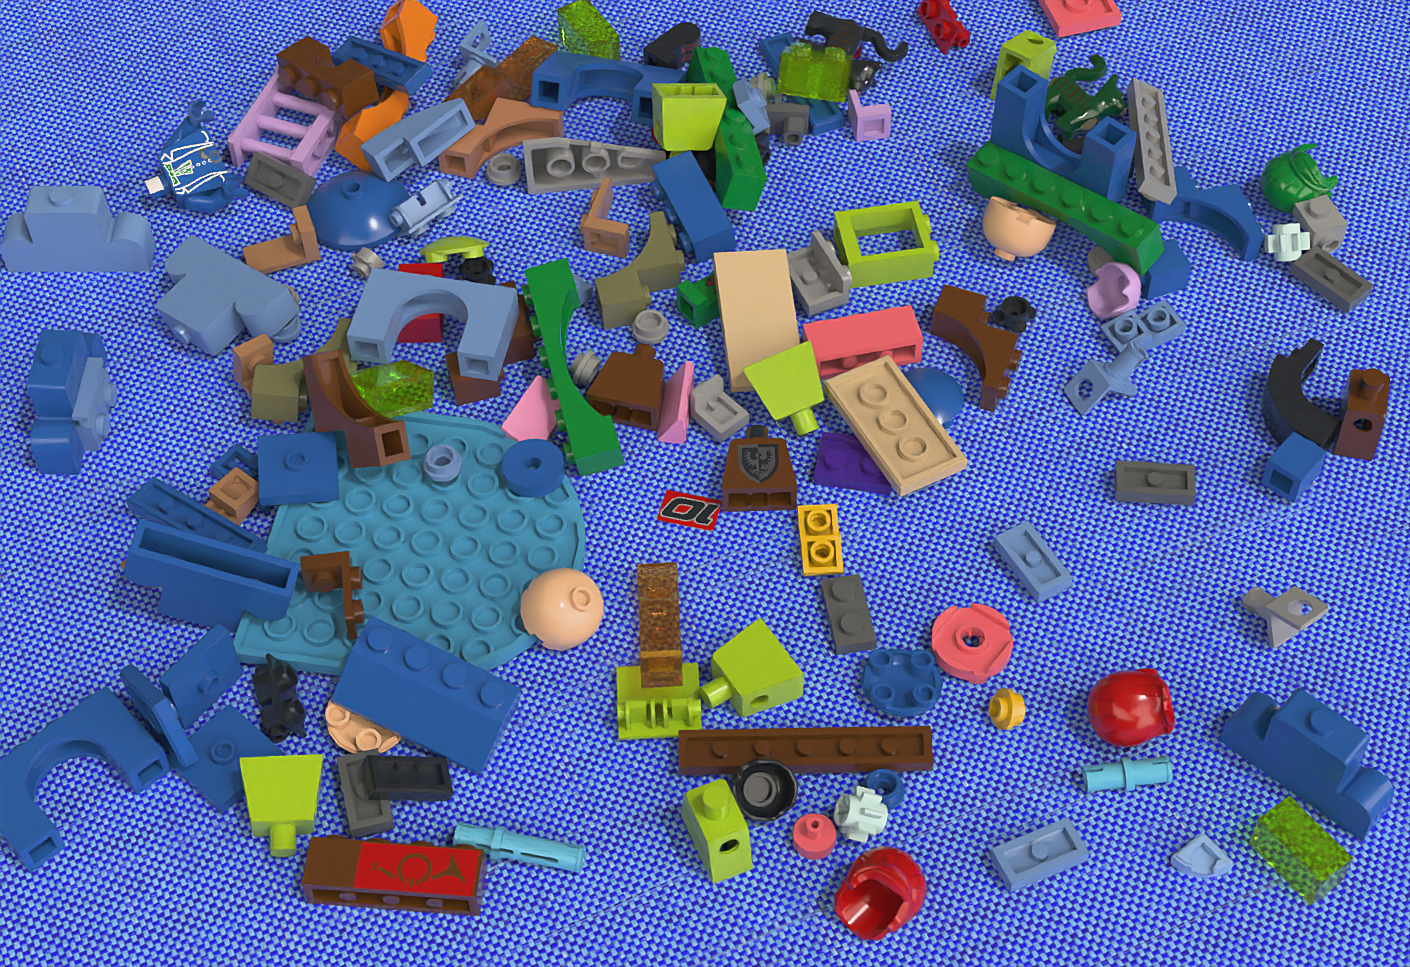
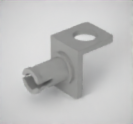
[1243,586,1329,648]

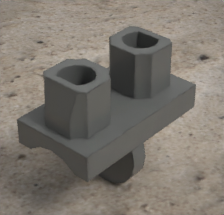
[754,92,809,145]

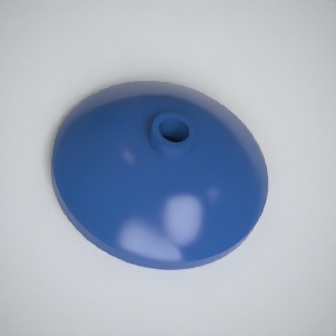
[306,170,409,250]

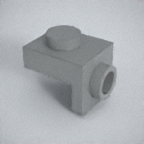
[1292,194,1348,254]
[690,374,749,443]

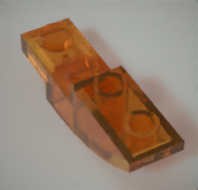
[441,35,558,121]

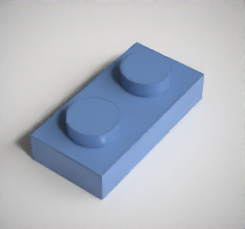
[993,521,1073,603]
[990,817,1089,892]

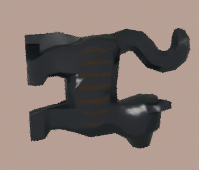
[791,10,909,95]

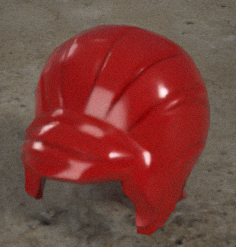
[1087,668,1175,748]
[833,846,927,941]

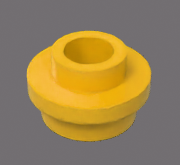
[988,688,1025,730]

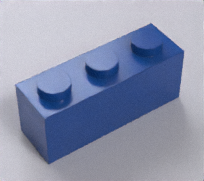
[650,150,736,264]

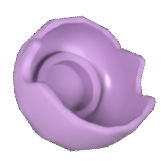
[1086,261,1141,319]

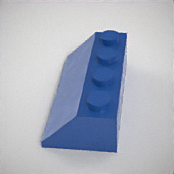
[331,615,521,776]

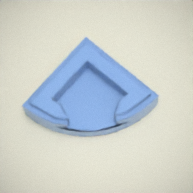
[1170,832,1234,878]

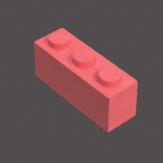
[803,305,923,380]

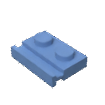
[72,357,117,451]

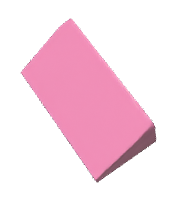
[657,361,694,444]
[501,375,561,442]

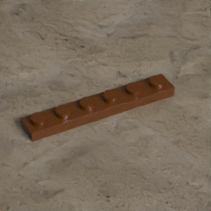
[679,726,934,775]

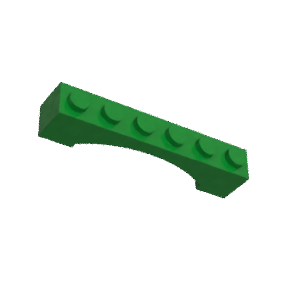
[685,46,767,212]
[966,141,1165,276]
[521,258,625,477]

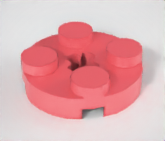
[931,603,1013,684]

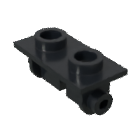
[252,653,307,743]

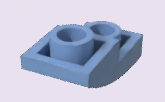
[1100,299,1186,354]

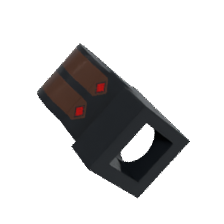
[643,22,701,70]

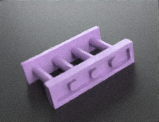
[227,65,354,177]

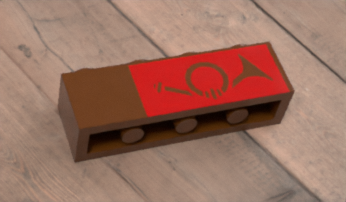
[301,834,488,916]

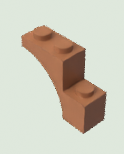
[438,97,565,179]

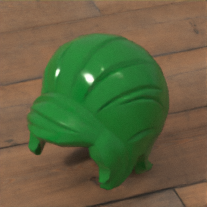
[1260,143,1339,214]

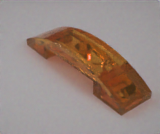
[637,562,683,688]

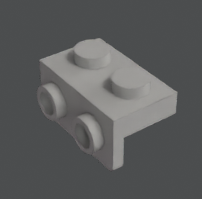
[787,230,852,316]

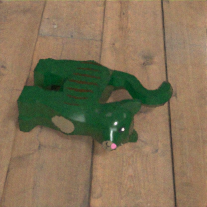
[1044,54,1127,143]

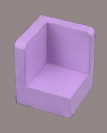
[848,89,892,142]

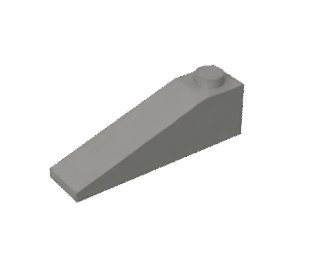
[522,137,666,195]

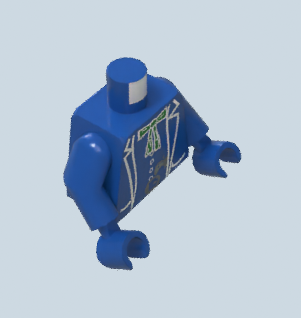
[144,100,249,214]

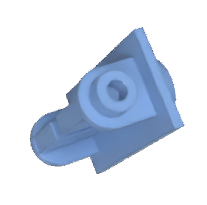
[389,178,464,238]

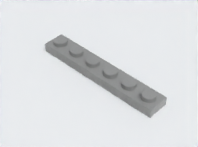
[1126,77,1177,205]

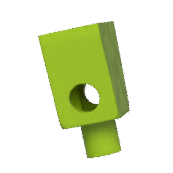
[990,30,1057,101]
[652,83,727,159]
[743,340,825,437]
[699,618,804,717]
[240,754,323,857]
[681,779,753,884]

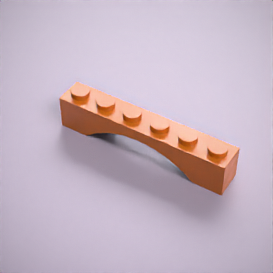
[334,0,438,171]

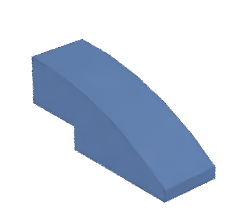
[360,98,476,182]

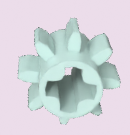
[1264,223,1310,262]
[834,786,888,843]

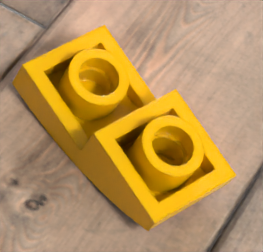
[797,504,843,576]

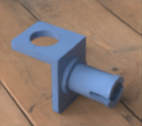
[451,20,504,96]
[1064,341,1149,415]

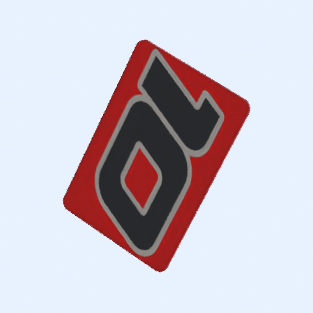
[657,490,722,531]

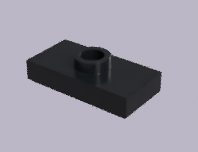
[362,755,454,801]

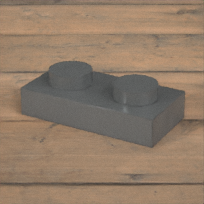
[243,151,317,208]
[1290,245,1373,313]
[1114,460,1196,506]
[820,574,877,655]
[336,748,395,838]

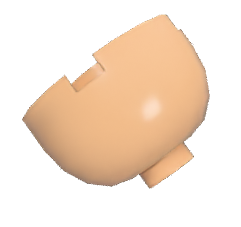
[982,196,1056,262]
[520,567,604,651]

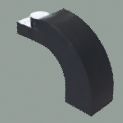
[1261,338,1340,451]

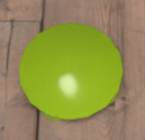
[418,235,490,263]

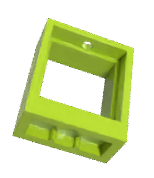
[833,201,939,289]

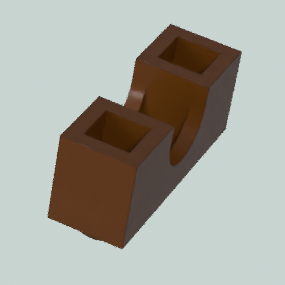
[276,36,379,118]

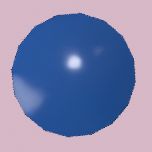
[903,368,964,429]
[861,648,943,717]

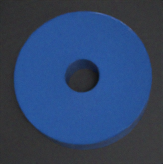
[502,439,565,498]

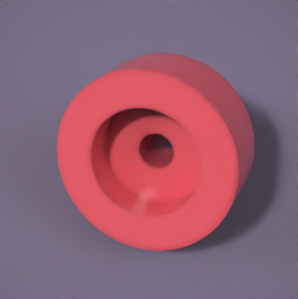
[793,813,836,860]

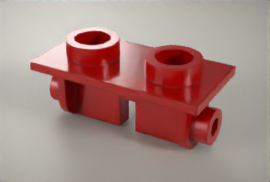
[917,0,970,55]

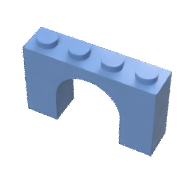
[346,268,519,381]

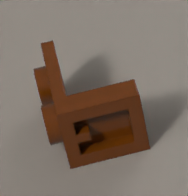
[300,551,365,640]

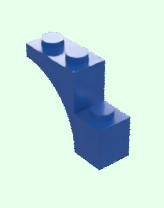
[1140,166,1265,262]

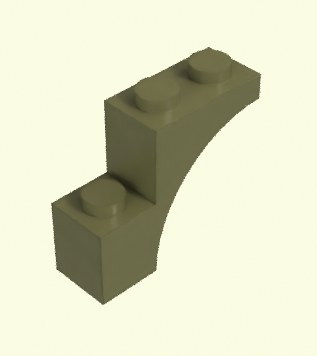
[594,211,685,330]
[251,318,357,422]

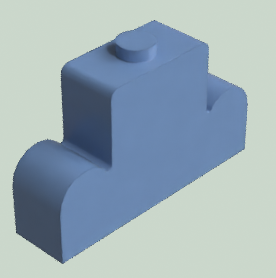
[0,186,156,272]
[156,235,300,355]

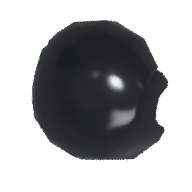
[731,756,798,822]

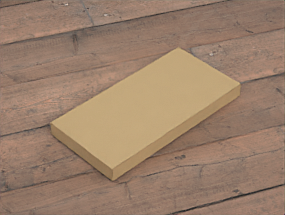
[712,249,800,392]
[823,355,968,497]

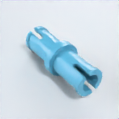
[1082,755,1173,793]

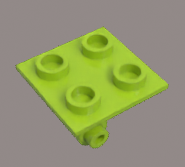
[616,663,702,740]

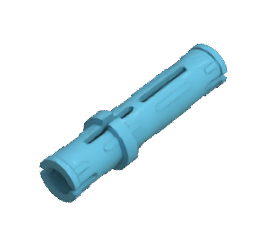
[453,821,586,873]

